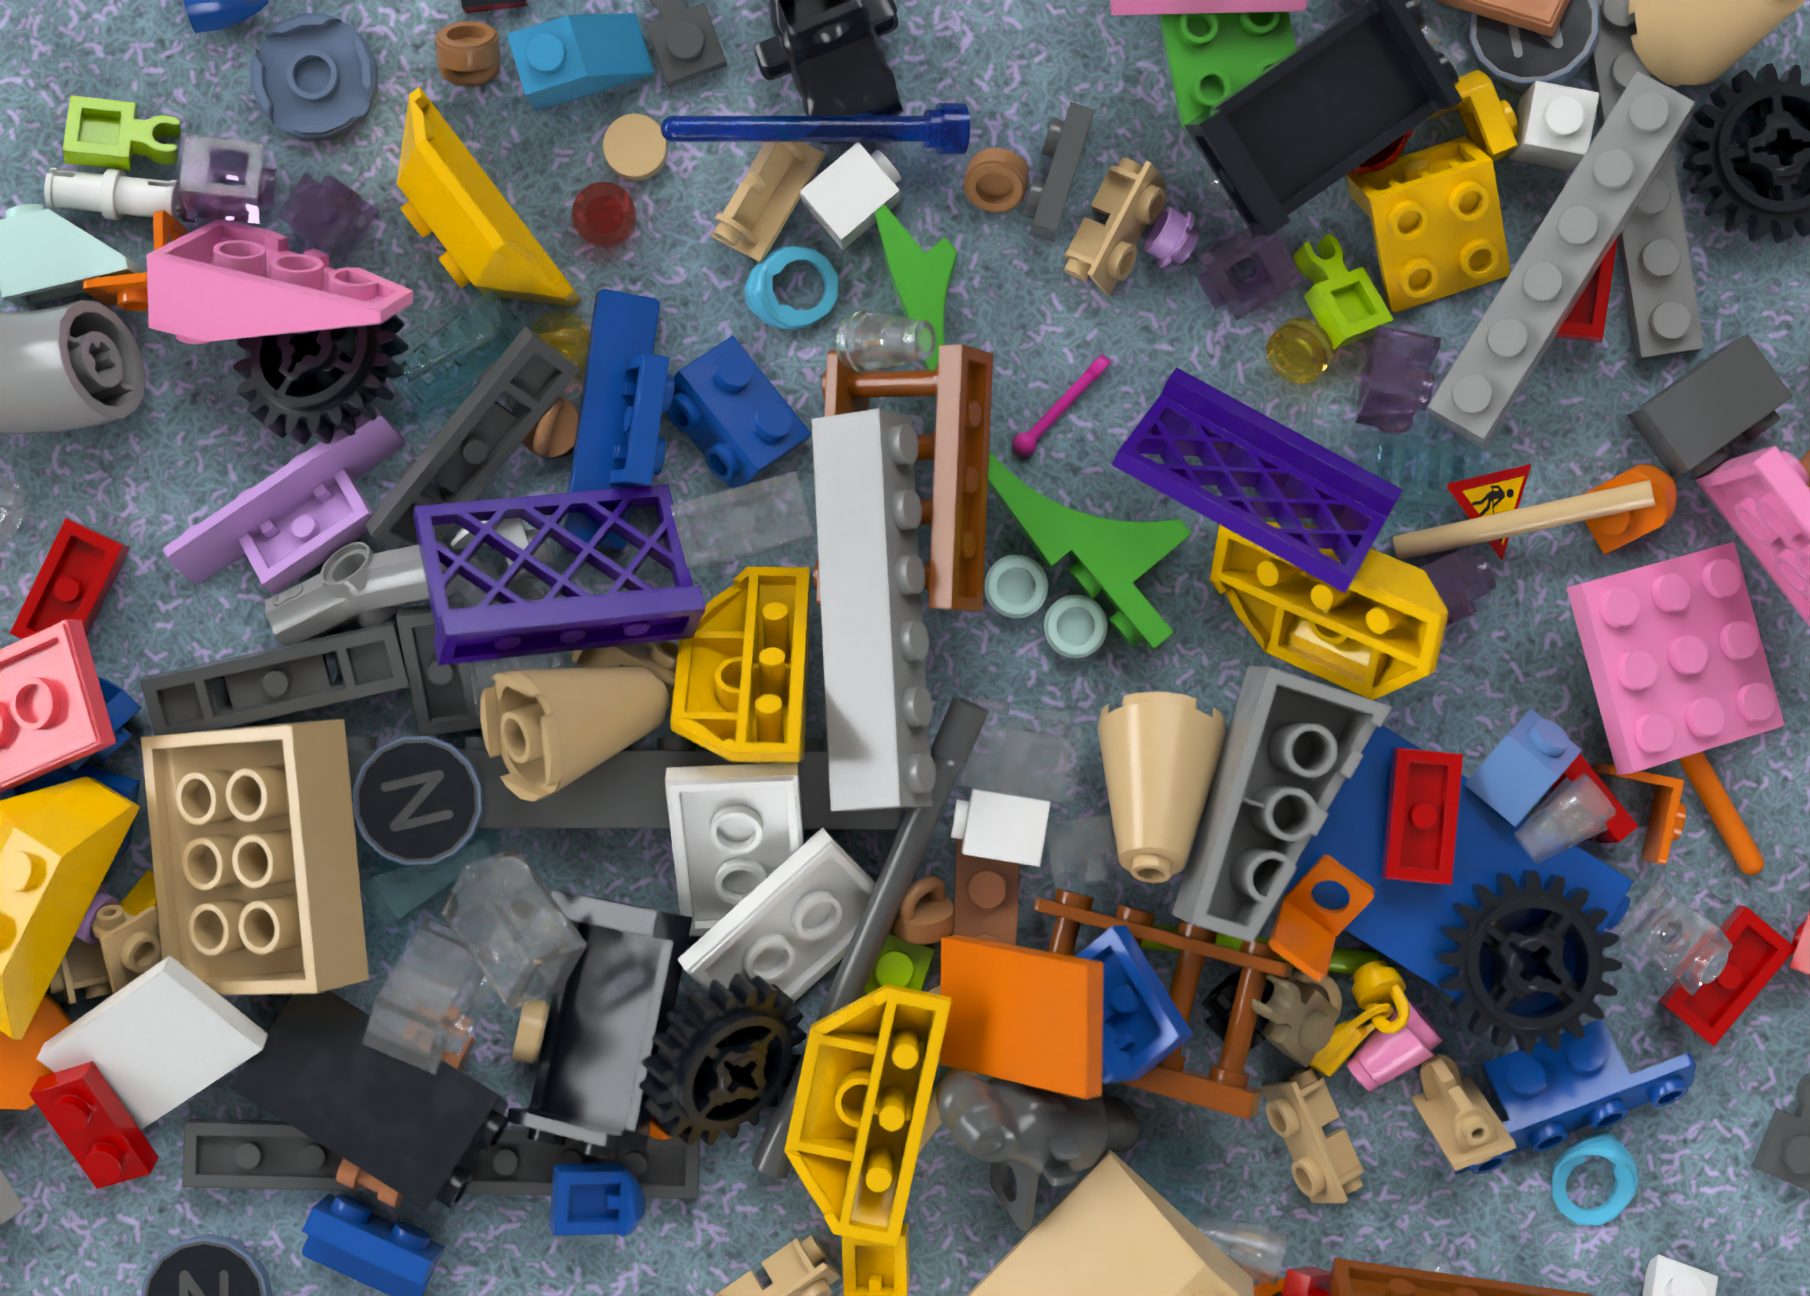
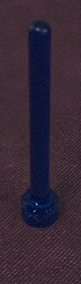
[660,103,970,155]

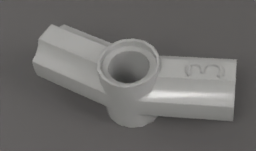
[265,541,458,646]

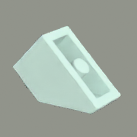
[0,204,143,307]

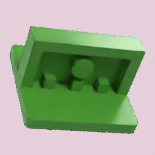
[1158,12,1296,129]

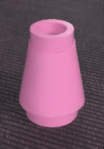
[1346,1001,1444,1092]

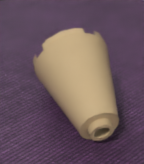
[1628,0,1805,87]
[480,666,669,802]
[1098,691,1228,883]

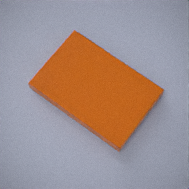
[940,934,1103,1099]

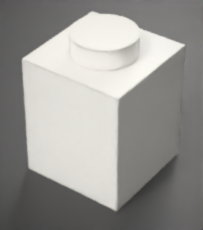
[1508,81,1599,171]
[800,142,901,250]
[951,788,1050,867]

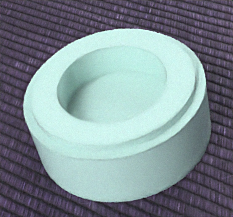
[984,555,1048,619]
[1043,595,1107,659]

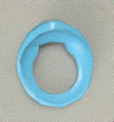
[745,245,838,330]
[1551,1132,1639,1226]

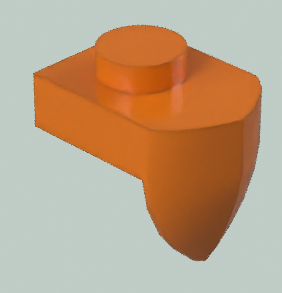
[1581,464,1677,555]

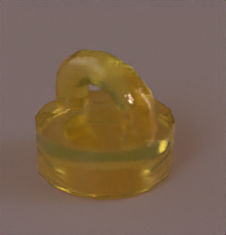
[531,311,590,370]
[1266,317,1336,384]

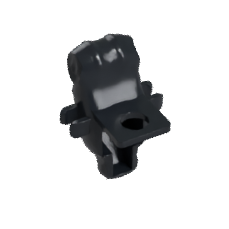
[754,0,904,144]

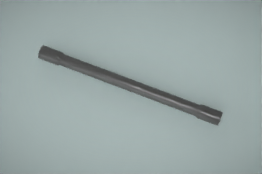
[752,696,989,1179]

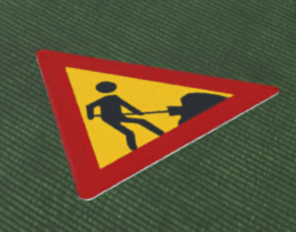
[1446,464,1531,561]

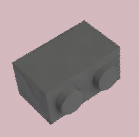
[1628,334,1793,477]

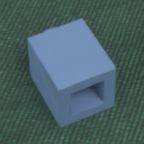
[1465,708,1582,827]

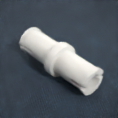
[44,167,183,221]

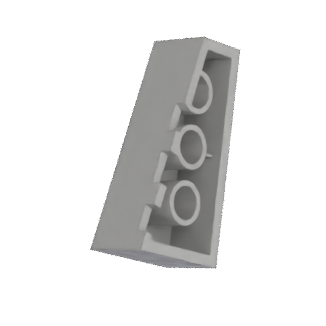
[1172,666,1392,943]

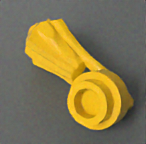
[1309,960,1410,1077]

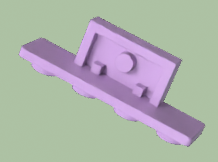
[163,407,405,595]

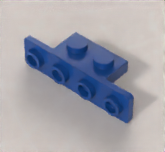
[563,289,674,549]
[1453,1020,1696,1174]

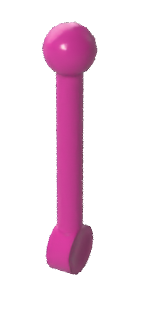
[1012,353,1111,457]

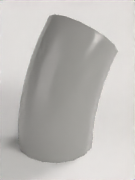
[0,300,145,434]

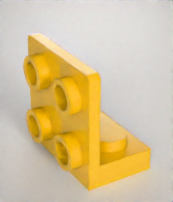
[1346,136,1511,312]

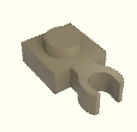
[1251,974,1341,1068]

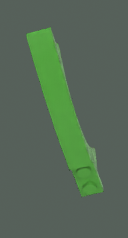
[874,204,1192,650]

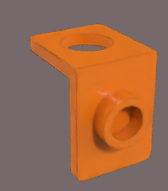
[83,210,187,312]
[1595,763,1686,865]
[1268,855,1375,982]

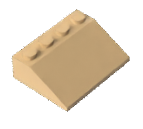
[141,719,369,995]
[966,1149,1254,1296]

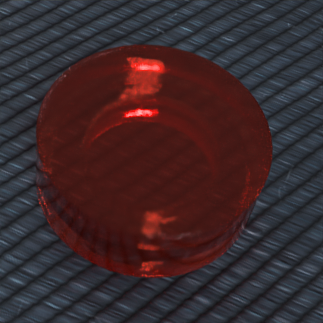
[572,182,637,248]

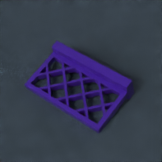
[1111,367,1403,593]
[413,484,706,665]

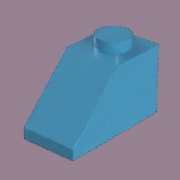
[506,13,655,112]

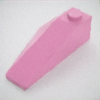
[147,218,413,344]

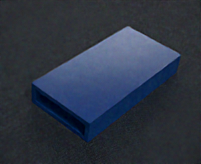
[1283,676,1634,1040]

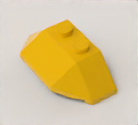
[396,87,582,307]
[1209,522,1448,700]
[670,567,810,762]
[0,776,140,1040]
[784,984,951,1247]

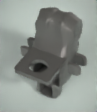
[936,1071,1140,1230]

